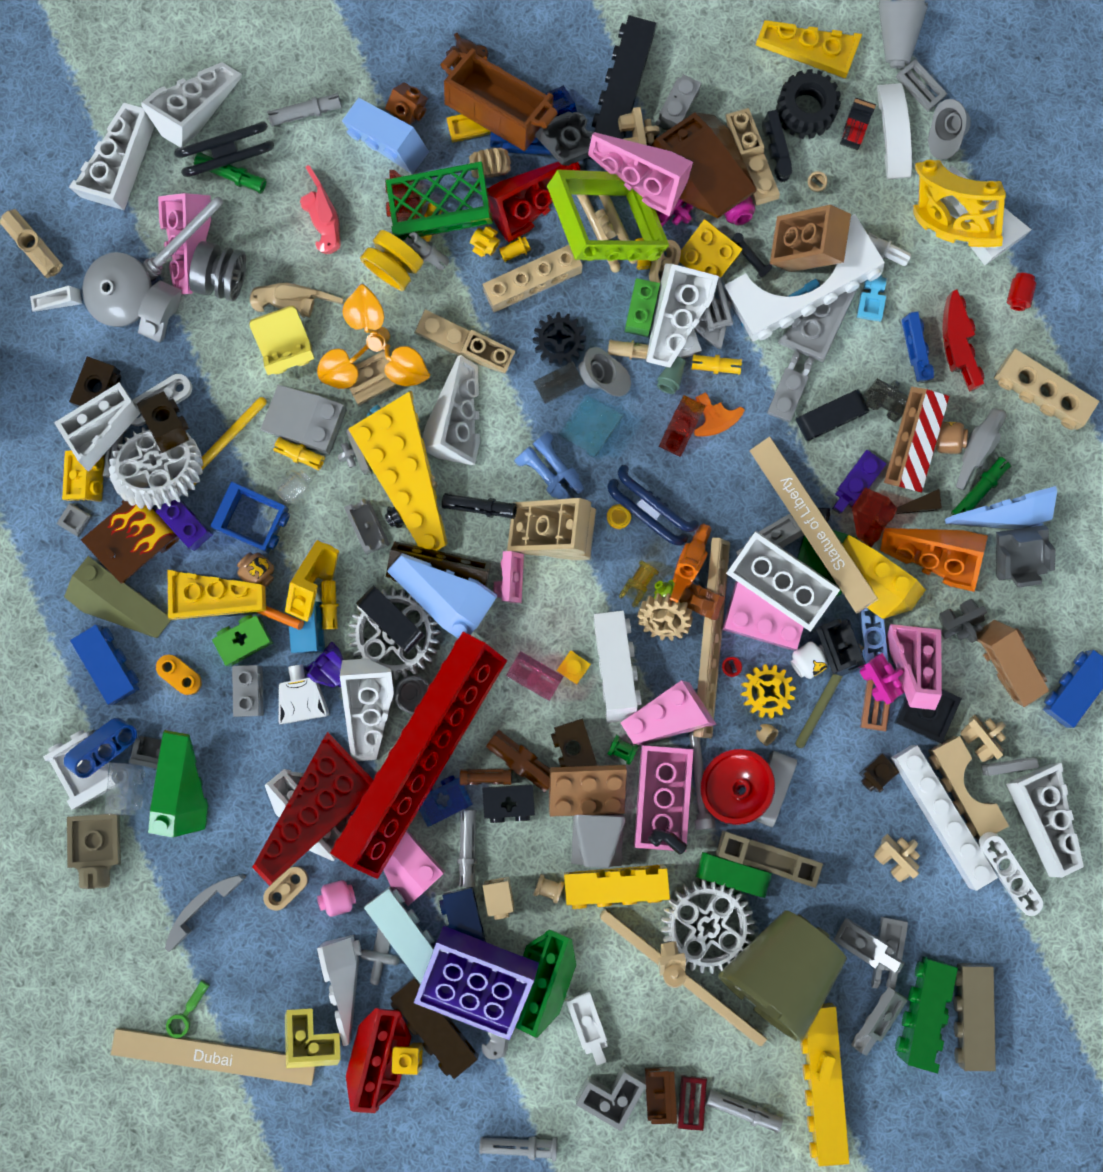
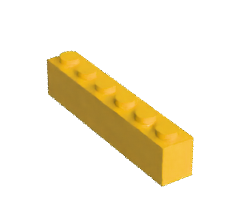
[800,1003,850,1166]

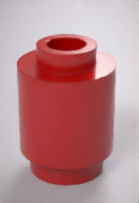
[1006,273,1036,311]

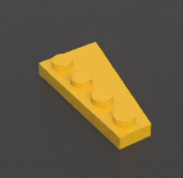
[755,20,862,79]

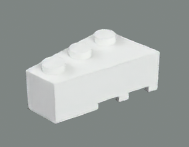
[54,382,140,472]

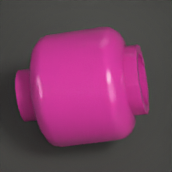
[724,196,755,226]

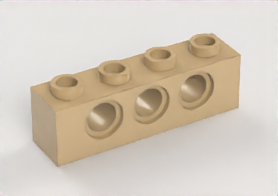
[483,245,582,313]
[994,349,1100,430]

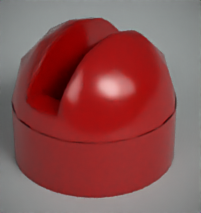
[722,657,743,677]

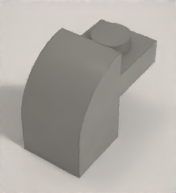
[137,281,182,343]

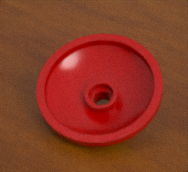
[700,749,775,825]

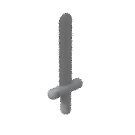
[360,886,400,985]

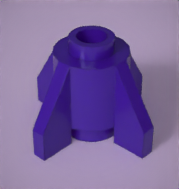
[304,642,344,688]

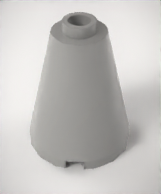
[878,0,928,69]

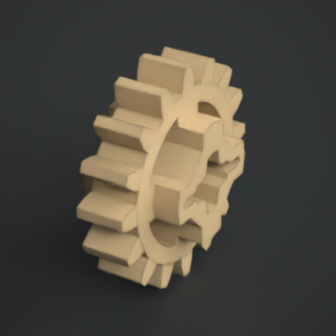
[638,593,693,641]

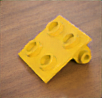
[679,219,743,278]

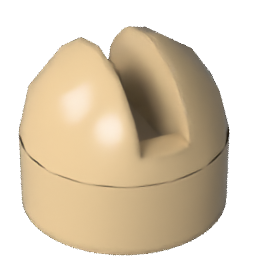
[808,171,827,192]
[756,724,778,746]

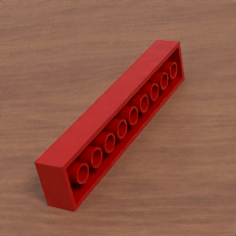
[330,632,508,879]

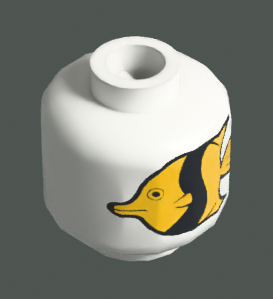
[790,642,828,679]

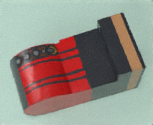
[840,98,876,150]

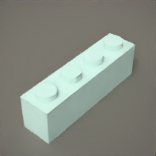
[364,887,435,984]

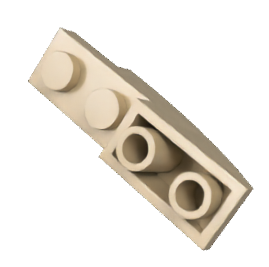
[726,108,780,206]
[414,309,515,374]

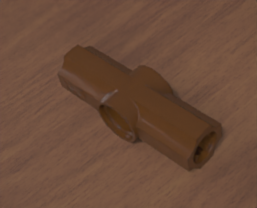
[486,730,550,792]

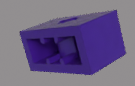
[155,499,213,551]

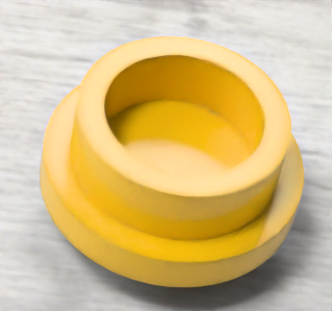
[607,504,631,529]

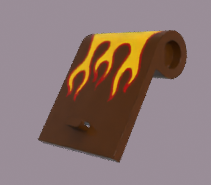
[81,500,180,584]

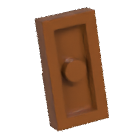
[679,582,725,620]

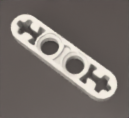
[978,832,1043,916]

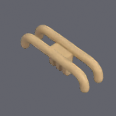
[577,195,638,273]

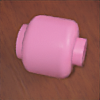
[317,880,356,917]

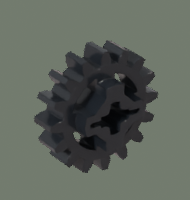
[533,312,586,367]

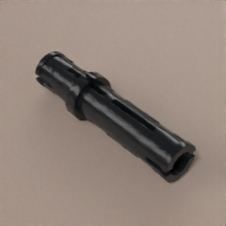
[442,493,517,519]

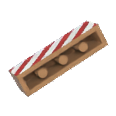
[884,387,950,493]

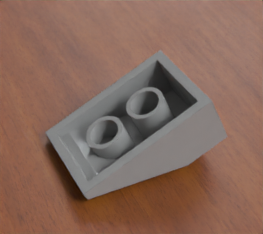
[260,385,347,455]

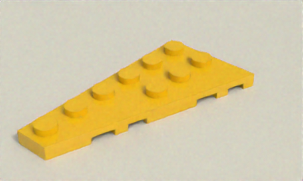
[348,391,448,551]

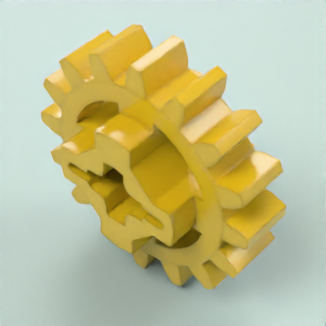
[740,664,796,718]

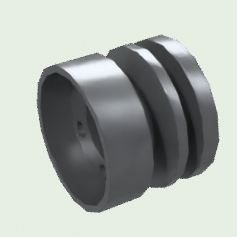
[189,241,246,302]

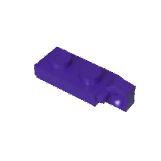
[832,450,886,514]

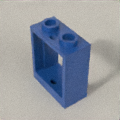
[210,482,290,554]

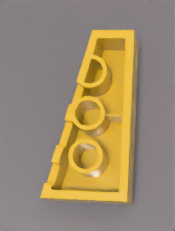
[564,864,670,909]

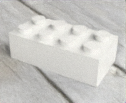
[726,531,840,632]

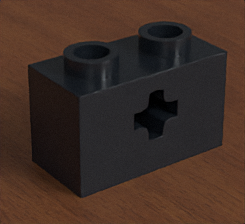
[482,784,535,823]

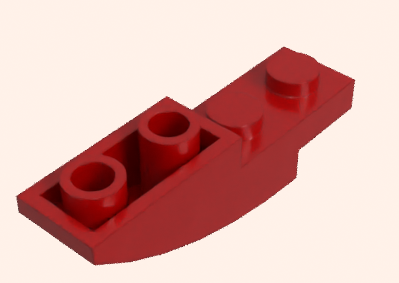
[943,290,985,392]

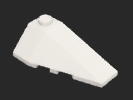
[142,62,242,148]
[646,263,719,367]
[340,659,394,761]
[317,935,362,1046]

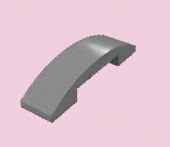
[165,874,246,952]

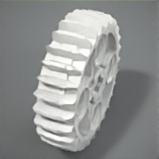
[108,427,203,510]
[348,588,441,680]
[661,879,755,974]

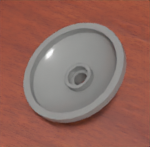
[82,252,152,327]

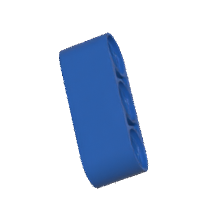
[64,718,137,778]

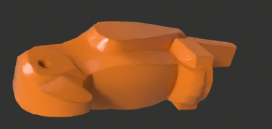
[670,523,711,603]

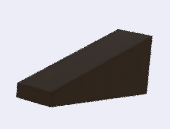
[892,489,942,515]

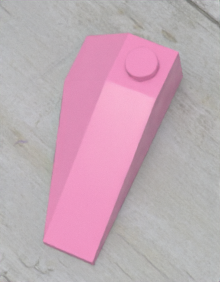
[588,132,693,216]

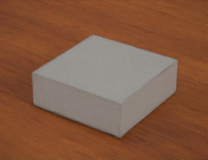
[56,503,92,537]

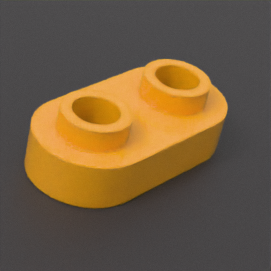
[156,655,202,695]

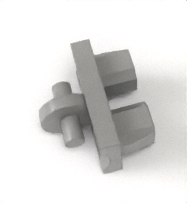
[338,429,371,475]

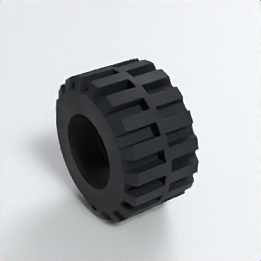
[776,69,841,139]

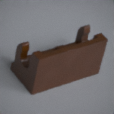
[645,1066,677,1124]

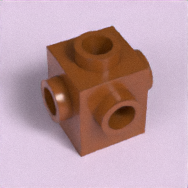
[385,82,428,125]

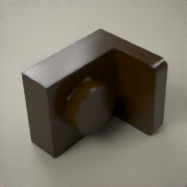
[859,753,899,793]

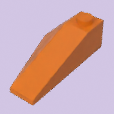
[880,528,988,592]

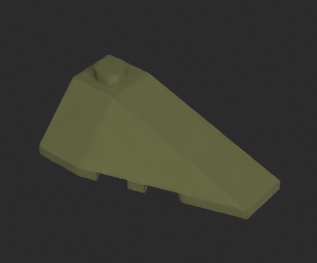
[64,556,172,638]

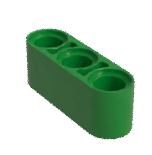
[695,852,772,898]

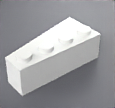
[69,103,155,210]
[940,166,1032,265]
[594,611,641,723]
[1006,763,1084,878]

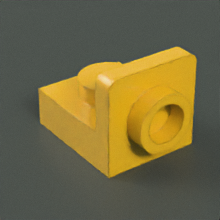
[392,1042,423,1075]

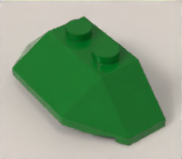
[515,929,576,1038]

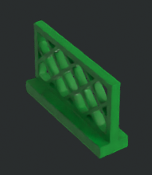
[386,161,493,240]

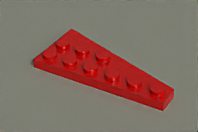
[252,732,373,886]

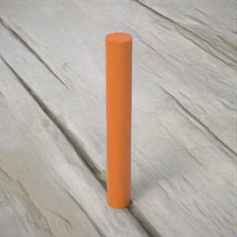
[257,606,304,630]

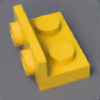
[62,450,105,502]

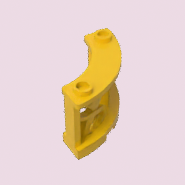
[913,160,1006,247]

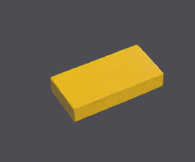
[446,114,491,143]

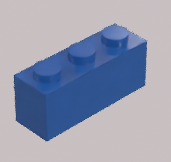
[70,625,140,705]
[1043,650,1103,728]

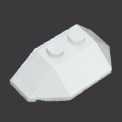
[265,769,350,861]

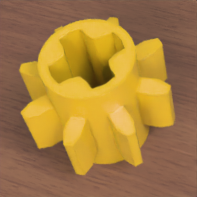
[470,226,500,257]

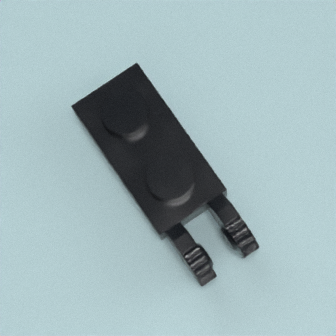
[762,109,793,183]

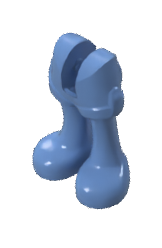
[514,431,584,499]

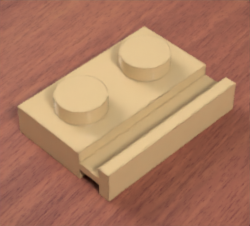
[349,350,398,406]

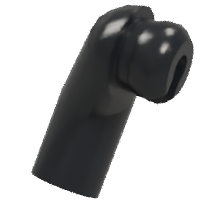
[648,828,687,855]

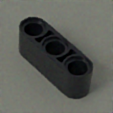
[795,389,870,442]
[356,585,425,654]

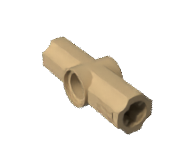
[0,209,64,279]

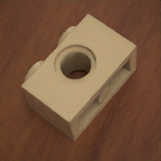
[483,877,514,920]

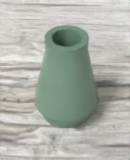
[657,356,686,394]

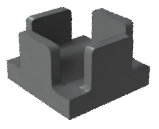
[996,525,1056,587]

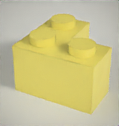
[285,1009,341,1068]

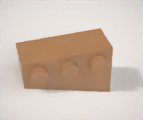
[976,620,1049,707]

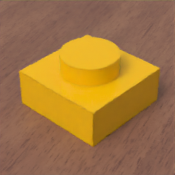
[556,650,591,685]

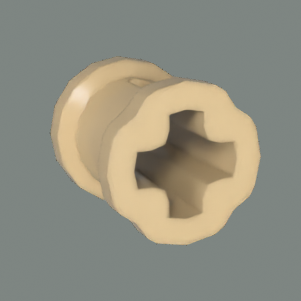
[533,874,564,904]

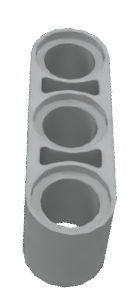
[754,750,797,828]

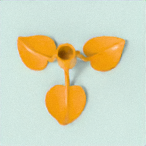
[317,284,430,389]

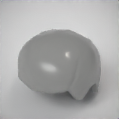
[394,675,429,714]

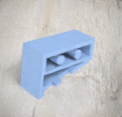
[342,98,429,175]

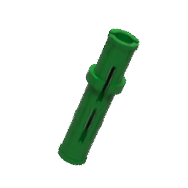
[194,152,267,194]
[951,457,1012,515]

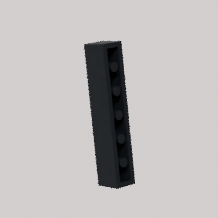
[588,15,656,160]

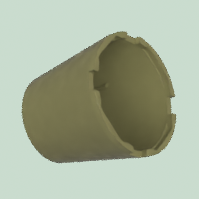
[718,910,847,1043]

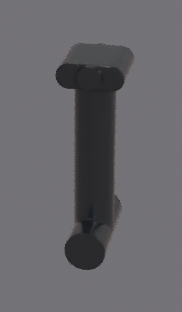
[731,233,772,279]

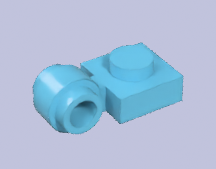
[856,275,887,322]

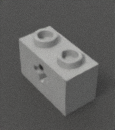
[232,665,264,717]

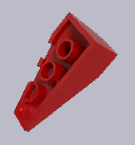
[487,161,581,242]

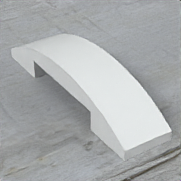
[877,83,912,179]

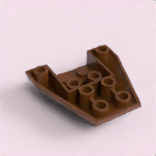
[651,112,756,219]

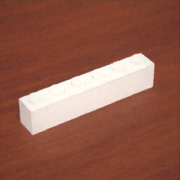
[890,745,998,891]

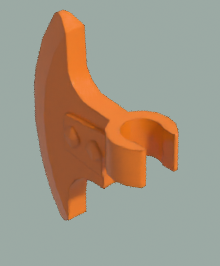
[694,392,745,436]

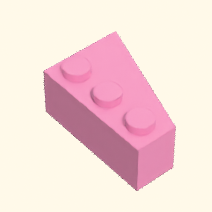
[722,581,804,650]
[886,624,942,710]
[621,680,716,745]

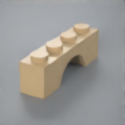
[928,736,1009,840]

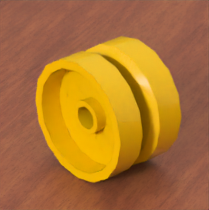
[360,230,424,291]

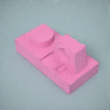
[493,551,524,603]

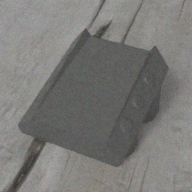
[535,112,594,166]

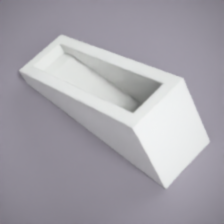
[30,286,82,312]

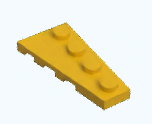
[167,570,266,620]

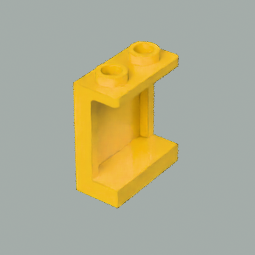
[285,540,339,622]

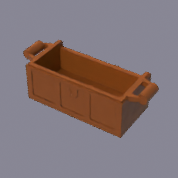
[440,48,558,151]

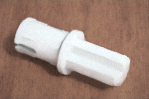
[868,232,911,266]

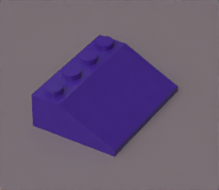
[414,926,539,1040]

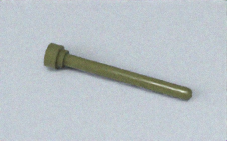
[795,644,864,748]

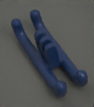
[607,465,699,546]

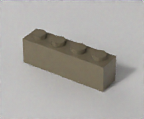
[953,963,996,1071]

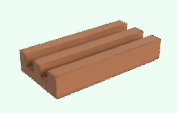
[860,679,890,732]

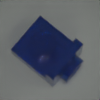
[545,85,577,117]

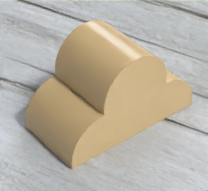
[507,498,596,560]

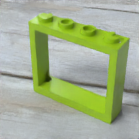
[547,170,669,261]

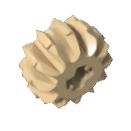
[469,148,511,179]

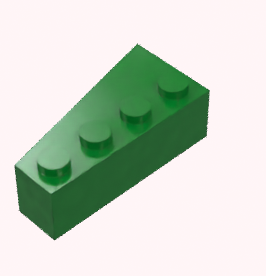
[895,956,958,1074]

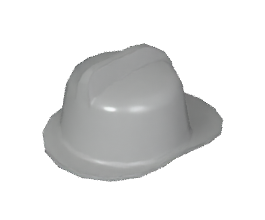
[928,99,971,160]
[577,347,631,397]

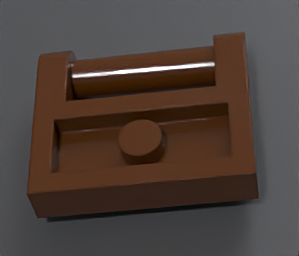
[460,769,512,785]

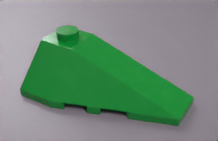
[148,730,208,838]

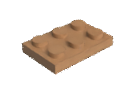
[549,765,627,817]

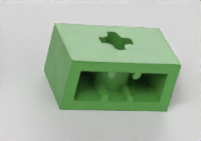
[624,278,660,337]
[212,614,274,667]

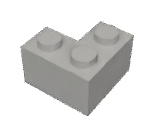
[575,1066,646,1131]

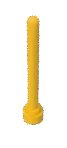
[176,397,267,490]

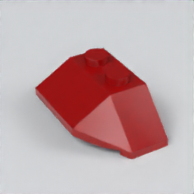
[346,1008,411,1114]

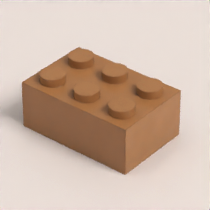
[770,204,851,272]

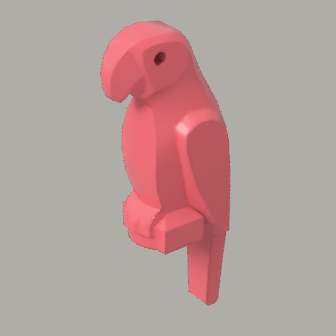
[300,165,341,254]

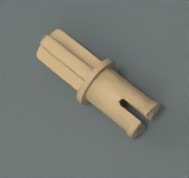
[608,339,649,360]

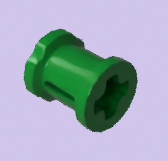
[607,734,639,765]

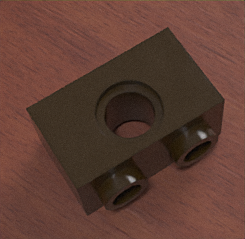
[69,356,121,407]
[137,391,189,453]
[551,718,597,767]

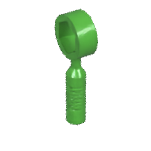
[166,980,210,1038]

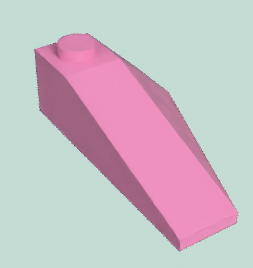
[158,193,211,294]
[383,830,445,906]

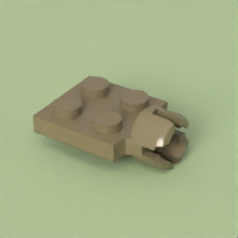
[67,813,121,889]

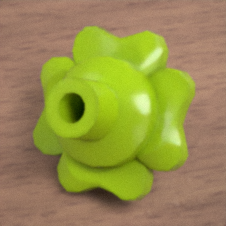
[654,580,674,599]

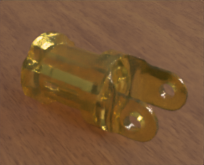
[619,560,659,607]

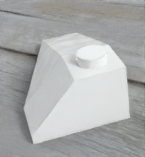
[423,355,480,465]

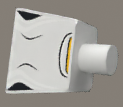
[279,664,330,724]

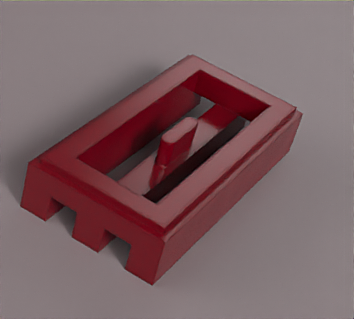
[677,1075,707,1131]

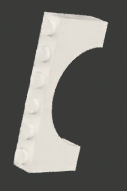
[724,214,885,342]

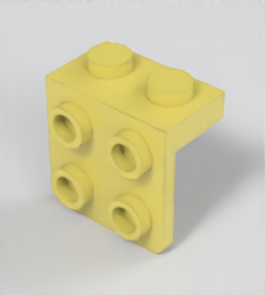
[249,306,314,375]

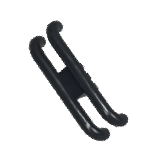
[174,121,274,177]

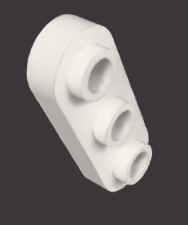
[131,374,192,426]

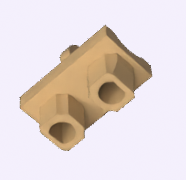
[618,107,660,145]
[960,714,1006,762]
[874,834,920,882]
[659,941,686,988]

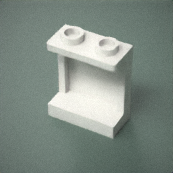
[43,730,122,810]

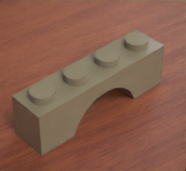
[715,830,823,888]

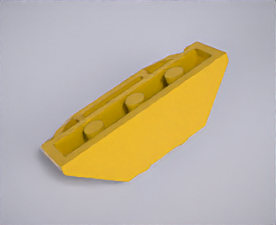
[842,535,926,619]

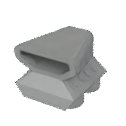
[571,814,625,868]

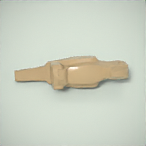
[250,283,344,318]

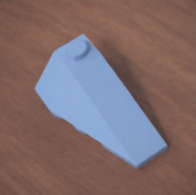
[945,486,1057,529]
[387,553,497,638]

